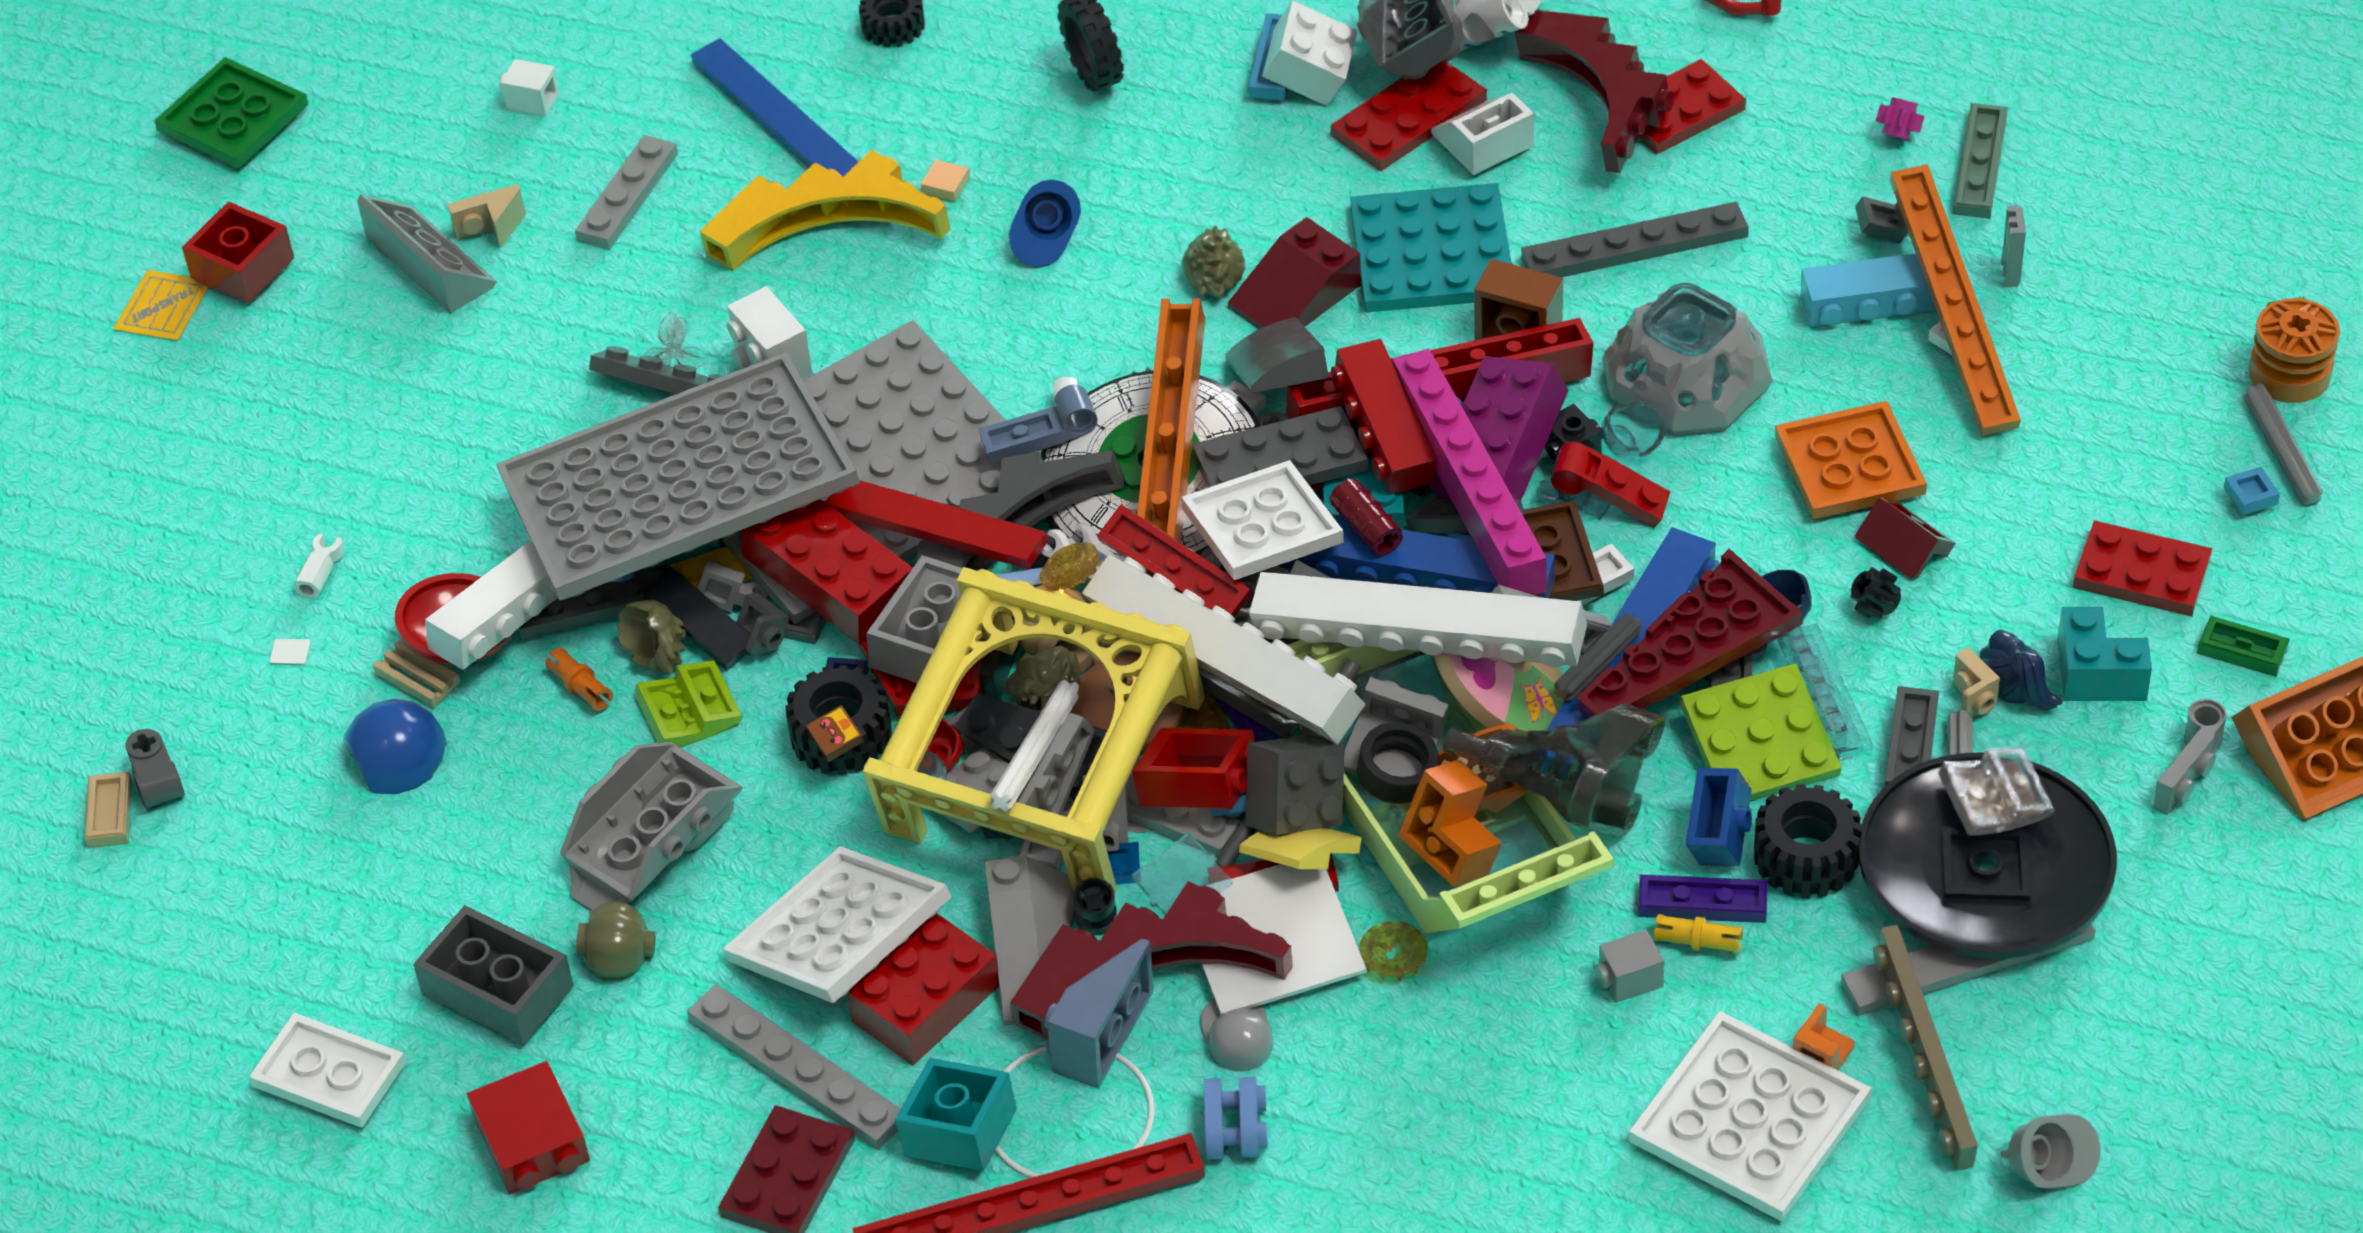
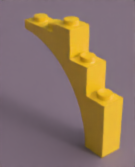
[699,150,951,271]

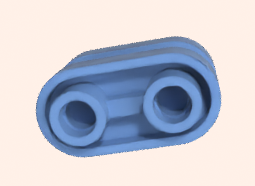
[1204,1077,1268,1159]

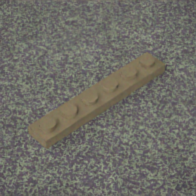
[1873,925,1978,1171]

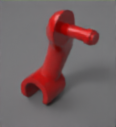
[1706,0,1781,16]

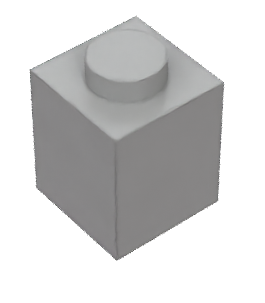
[1595,929,1664,1003]

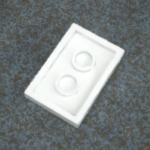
[249,1013,406,1128]

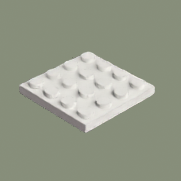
[723,846,952,1003]
[1629,1011,1872,1222]

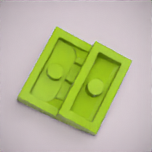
[634,660,742,747]

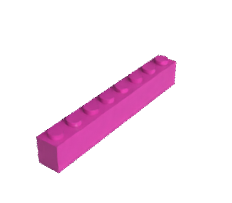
[1392,349,1547,595]

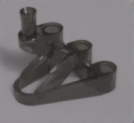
[1443,703,1665,837]

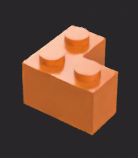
[1398,759,1502,887]

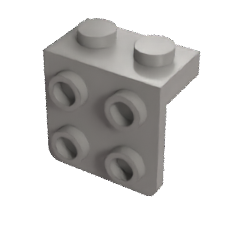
[1344,677,1448,777]

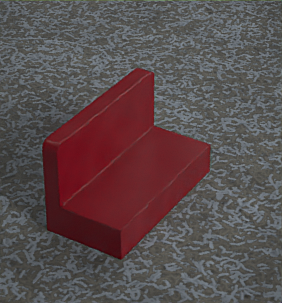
[1855,497,1956,579]

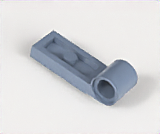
[978,385,1098,464]

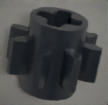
[1851,567,1901,619]

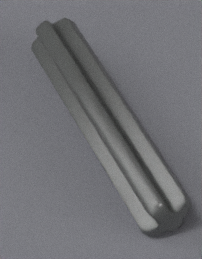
[1554,613,1641,702]

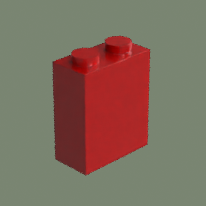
[466,1060,590,1195]

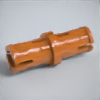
[545,648,613,711]

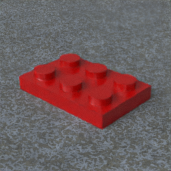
[1639,59,1746,155]
[2073,520,2213,616]

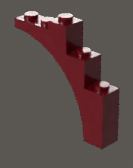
[1515,10,1673,173]
[1010,881,1293,1040]

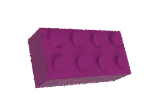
[1428,356,1568,500]

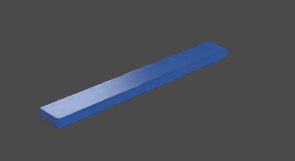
[691,38,859,177]

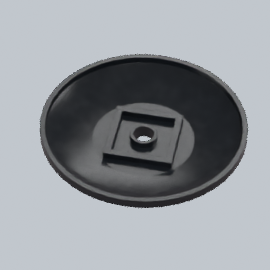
[1858,752,2117,959]

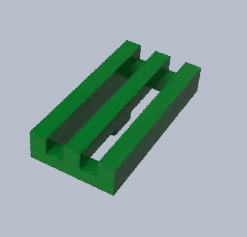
[2197,615,2290,677]

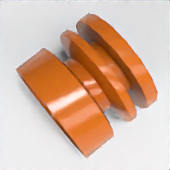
[2249,298,2340,403]

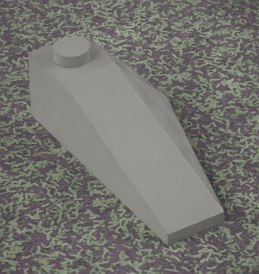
[984,855,1075,1026]

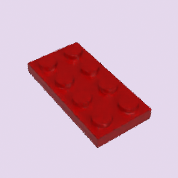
[1330,61,1487,171]

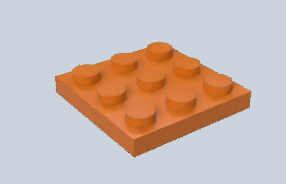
[1775,401,1927,520]

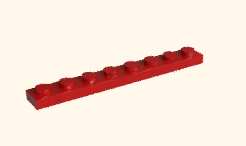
[852,1133,1205,1233]

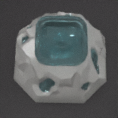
[1602,283,1773,436]

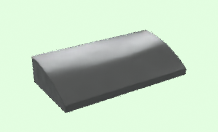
[1225,317,1329,393]

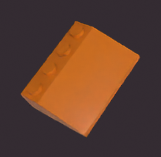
[2231,656,2363,821]

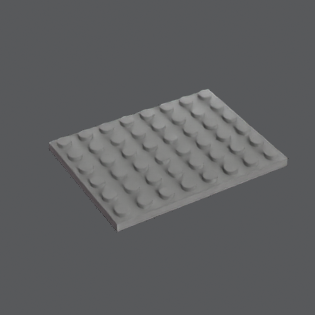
[720,320,1035,625]
[496,352,860,601]

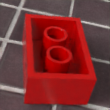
[847,913,1000,1066]

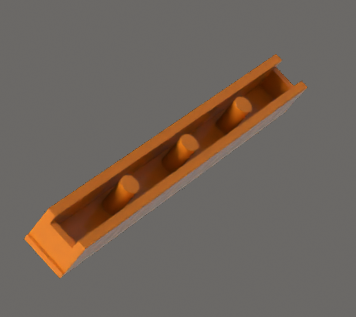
[1137,298,1206,578]

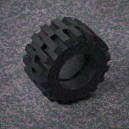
[785,665,892,775]
[1754,784,1862,898]

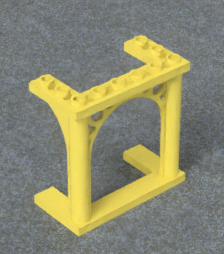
[863,567,1205,892]

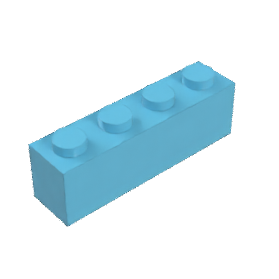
[1800,253,1936,328]

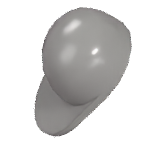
[1201,998,1273,1072]

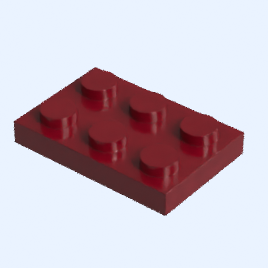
[718,1105,855,1233]

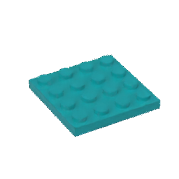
[1350,183,1512,313]

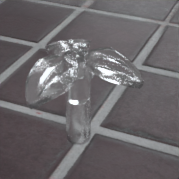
[643,311,709,369]

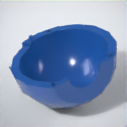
[344,699,447,794]

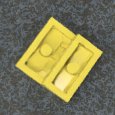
[1239,828,1362,870]

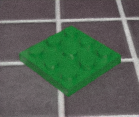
[154,57,309,169]

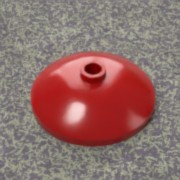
[395,573,513,664]

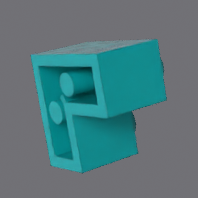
[2057,607,2152,701]

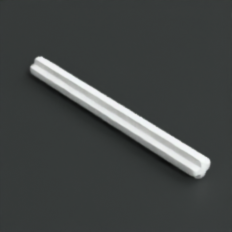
[990,680,1079,812]

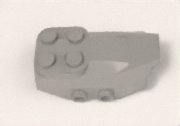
[560,742,743,911]

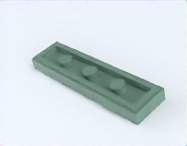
[1953,103,2008,219]

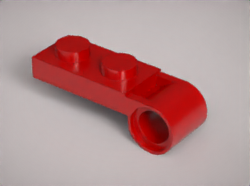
[1550,442,1671,528]

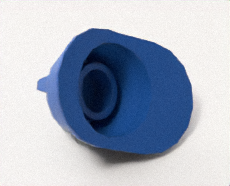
[1009,179,1081,267]

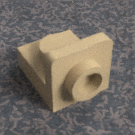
[1953,647,2000,718]

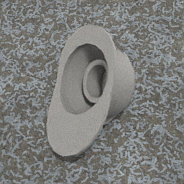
[2001,1114,2101,1189]

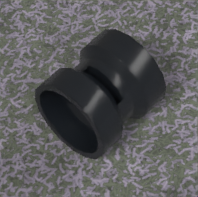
[1073,878,1117,935]

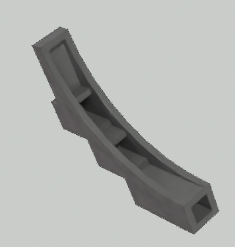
[916,450,1124,571]

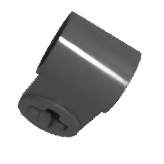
[125,729,185,809]

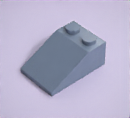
[1044,938,1154,1089]

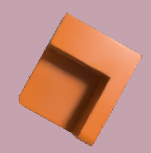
[1793,1003,1855,1070]

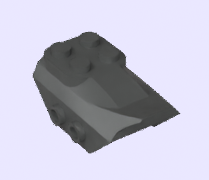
[1357,0,1462,80]

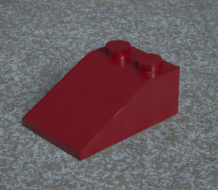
[1228,217,1361,329]

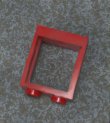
[1132,728,1255,809]

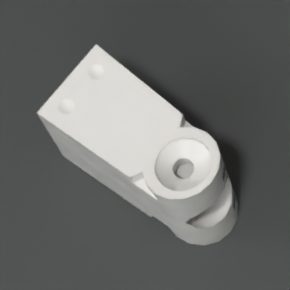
[1454,0,1542,51]

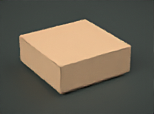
[921,160,970,201]

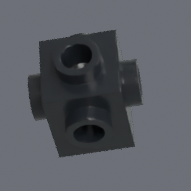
[1544,404,1603,463]

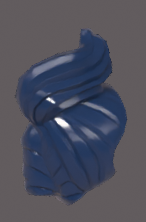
[1980,629,2063,710]

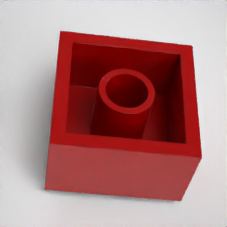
[182,201,295,304]

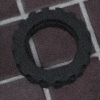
[1057,0,1124,92]

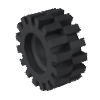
[859,0,925,48]

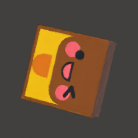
[806,705,864,762]

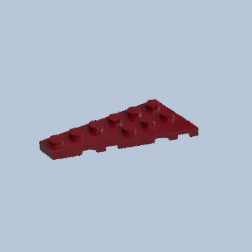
[1577,549,1803,731]

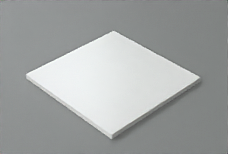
[1176,864,1367,1015]

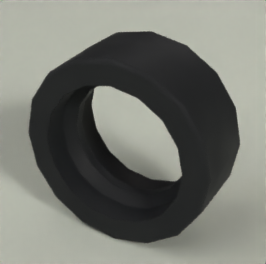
[1357,722,1439,804]

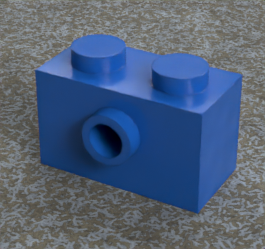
[1686,768,1752,866]

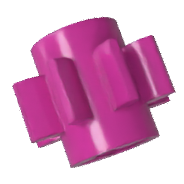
[1875,97,1925,140]

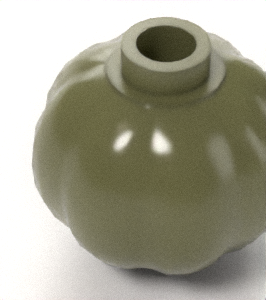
[576,902,656,980]

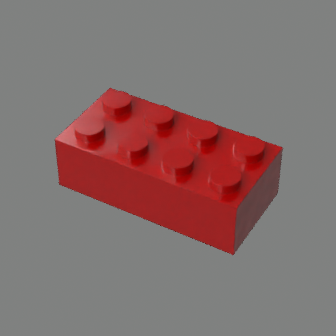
[741,499,913,644]

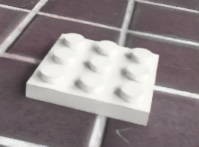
[1181,460,1344,580]

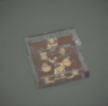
[1938,747,2055,836]

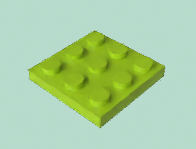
[1679,663,1842,801]

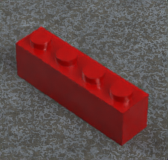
[1331,338,1437,494]

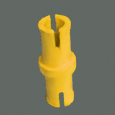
[1654,914,1744,954]

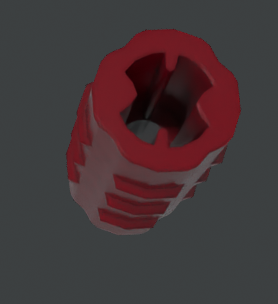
[1330,478,1403,557]

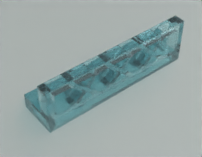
[1778,623,1873,761]

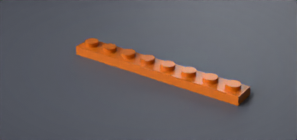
[1890,164,2021,436]

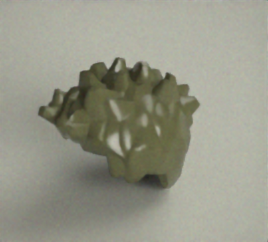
[1181,225,1245,298]
[617,600,686,674]
[1002,646,1081,711]

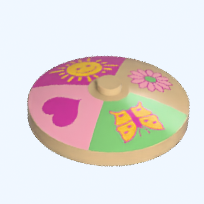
[1433,653,1564,742]

